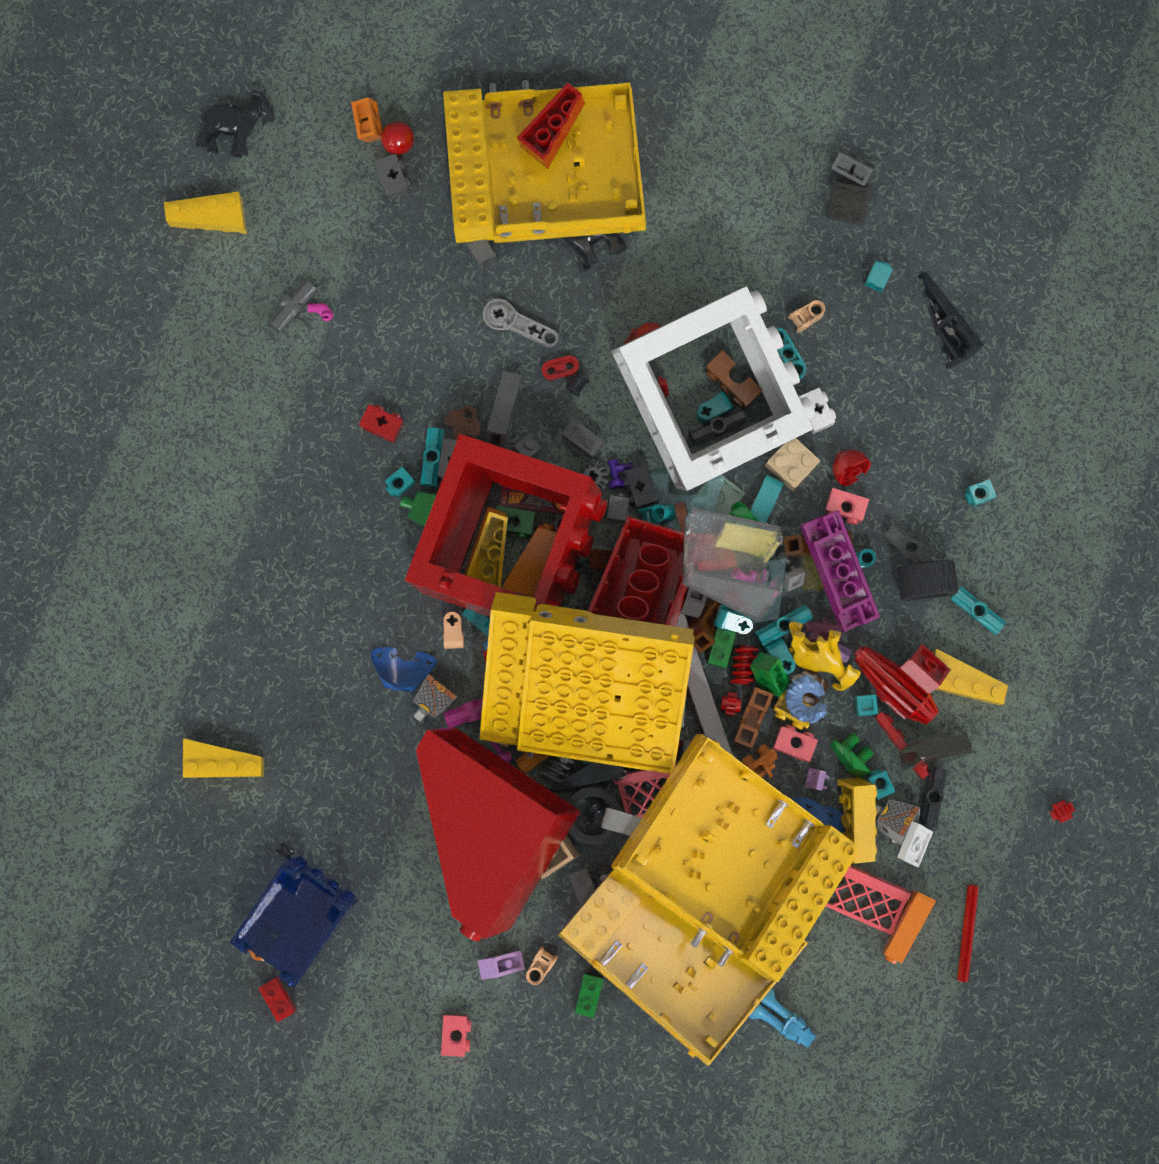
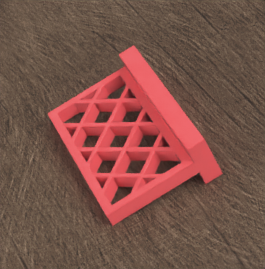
[614,761,679,818]
[826,865,911,935]

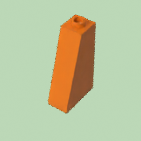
[502,523,558,597]
[882,890,936,964]

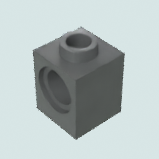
[607,493,629,523]

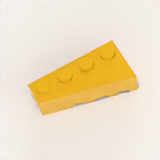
[164,192,247,234]
[464,507,508,587]
[932,649,1008,705]
[183,739,264,778]
[837,777,877,864]

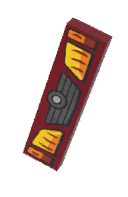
[500,486,565,515]

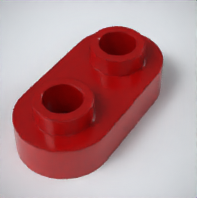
[542,355,579,381]

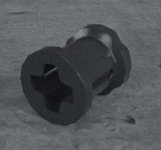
[565,371,590,397]

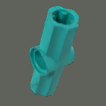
[420,427,444,487]
[950,586,1006,636]
[755,604,814,647]

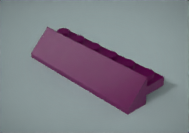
[800,510,880,632]

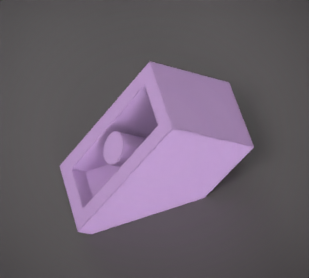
[477,950,525,980]

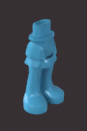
[749,988,816,1047]

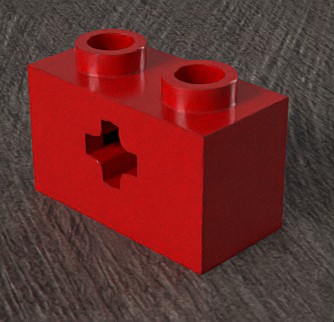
[359,404,404,444]
[258,977,297,1023]

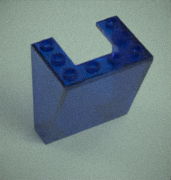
[229,856,358,988]

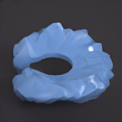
[785,675,828,723]

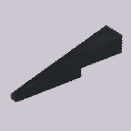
[918,272,984,369]

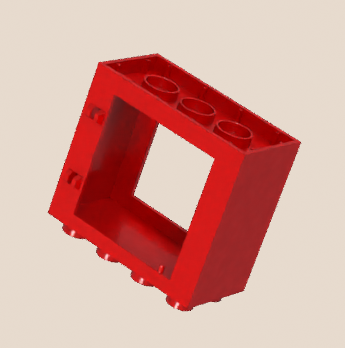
[405,434,607,617]

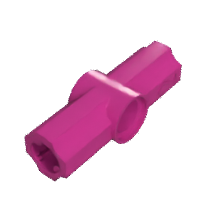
[443,699,483,728]

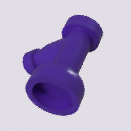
[607,460,633,489]

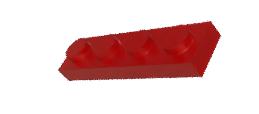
[874,712,929,779]

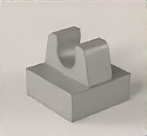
[781,566,805,592]

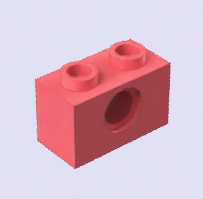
[824,488,869,525]
[772,725,818,763]
[441,1014,471,1057]

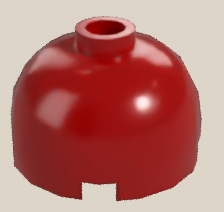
[832,449,871,486]

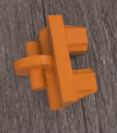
[742,744,778,778]

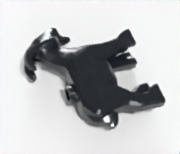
[196,91,275,158]
[544,233,627,273]

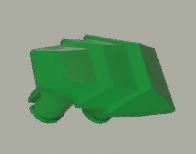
[830,733,873,778]

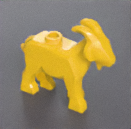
[788,621,861,691]

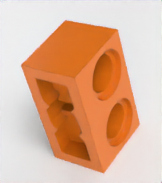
[351,98,383,142]

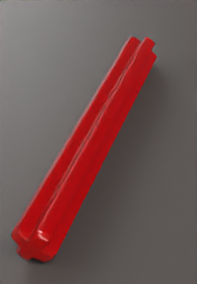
[957,885,979,982]

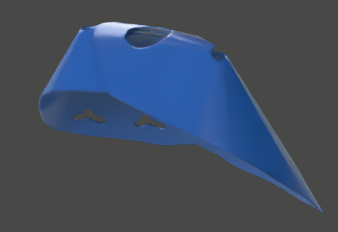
[371,647,437,692]
[792,797,846,834]

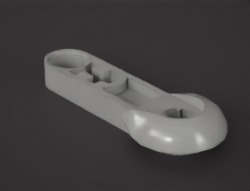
[483,299,559,348]

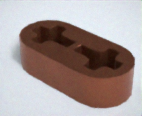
[674,501,694,536]

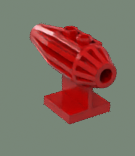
[854,644,951,725]

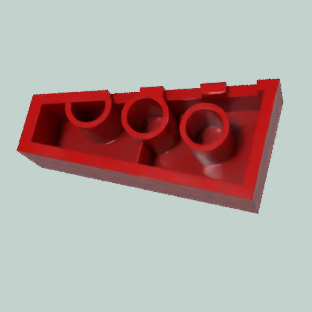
[517,83,585,169]

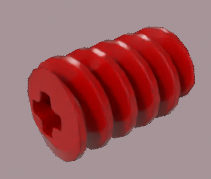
[730,645,758,686]

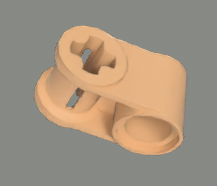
[788,300,825,333]
[443,612,464,649]
[526,946,558,985]

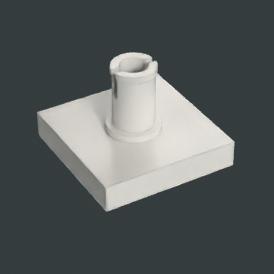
[892,821,933,868]

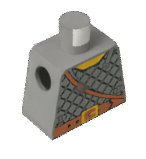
[413,674,458,723]
[875,799,920,846]

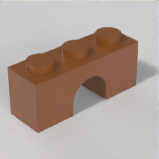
[705,350,763,409]
[732,687,773,749]

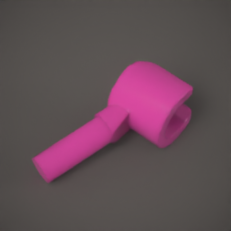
[490,741,513,762]

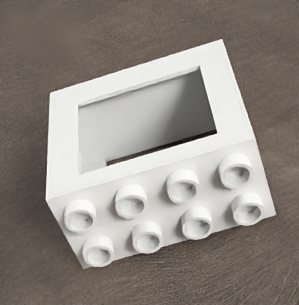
[611,286,816,491]

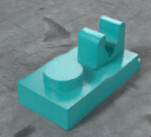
[462,609,490,637]

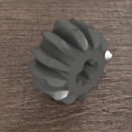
[577,462,608,490]

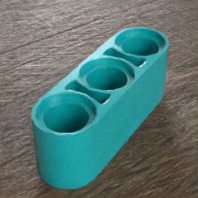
[776,328,806,380]
[750,475,784,528]

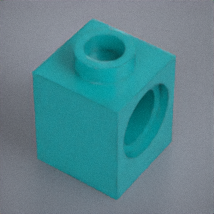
[864,261,893,293]
[385,467,416,498]
[964,479,997,507]
[854,695,878,717]
[866,769,895,800]

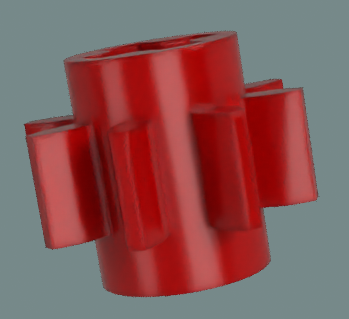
[720,692,742,716]
[1049,799,1075,823]

